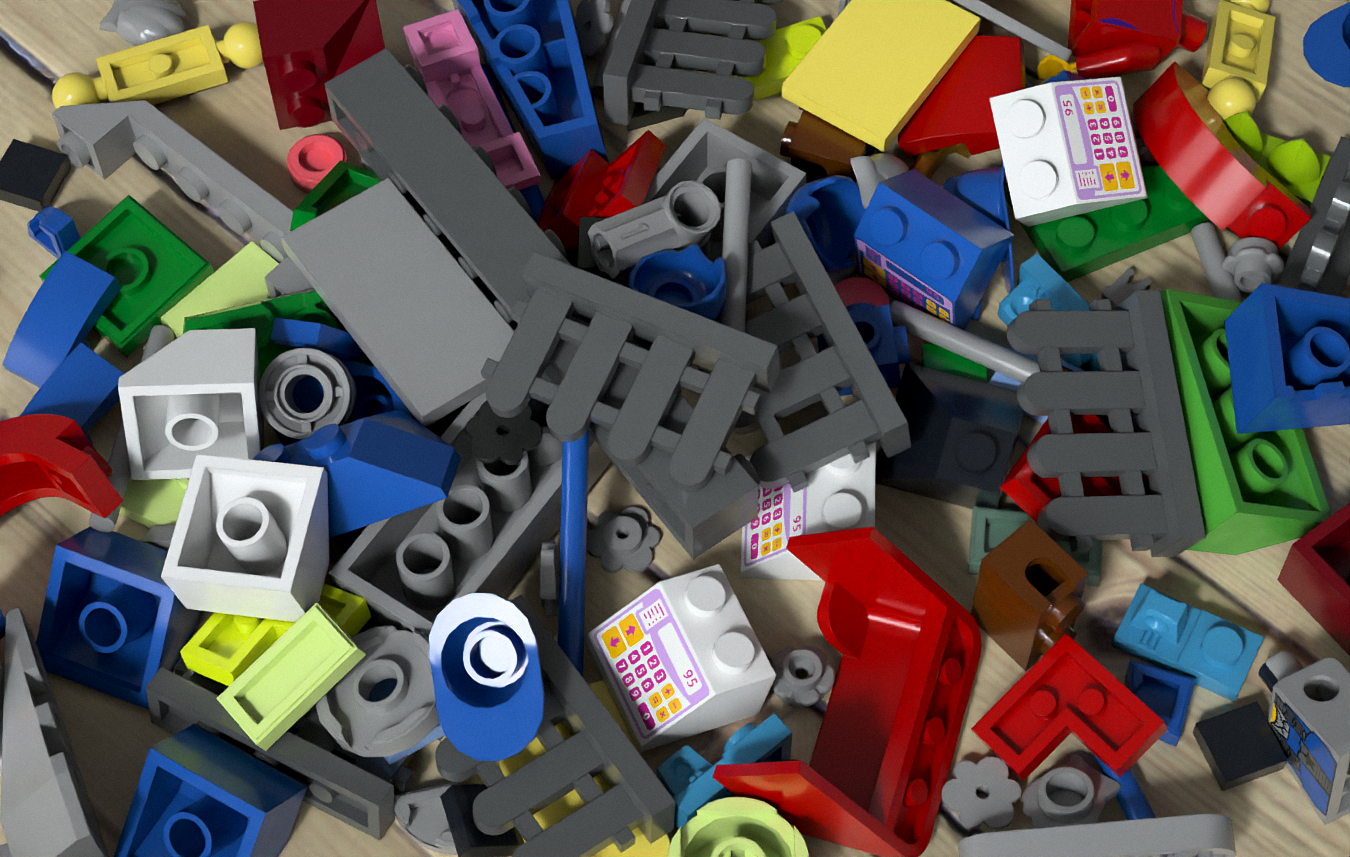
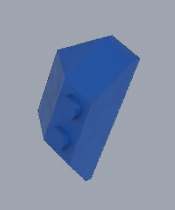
[252,409,461,538]

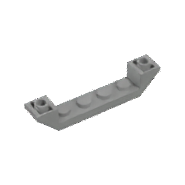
[52,100,314,298]

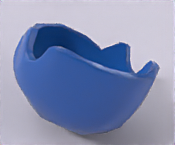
[785,175,866,273]
[628,244,727,321]

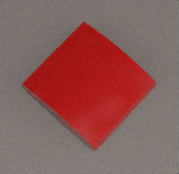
[898,36,1026,157]
[536,130,666,250]

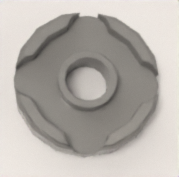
[316,626,440,757]

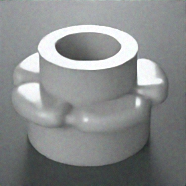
[1222,237,1284,293]
[771,644,835,708]

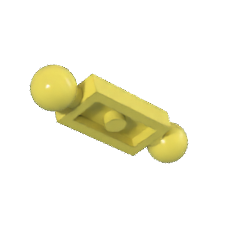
[1201,0,1276,121]
[52,21,263,109]

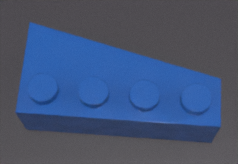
[452,0,609,179]
[1224,283,1350,434]

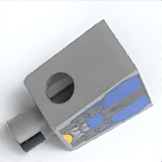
[1258,651,1350,825]

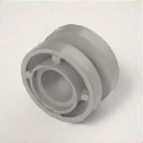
[259,348,357,440]

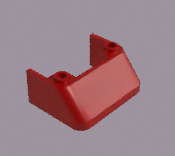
[712,526,982,857]

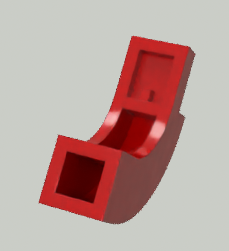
[1133,61,1312,250]
[0,414,124,519]

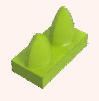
[1223,111,1331,208]

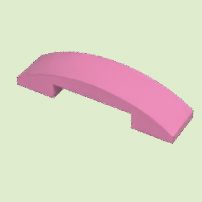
[403,9,542,190]

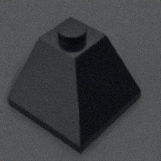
[875,363,1025,509]

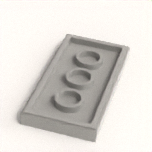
[281,178,514,427]

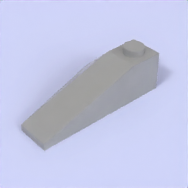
[0,607,109,857]

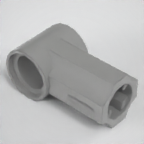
[588,180,721,279]

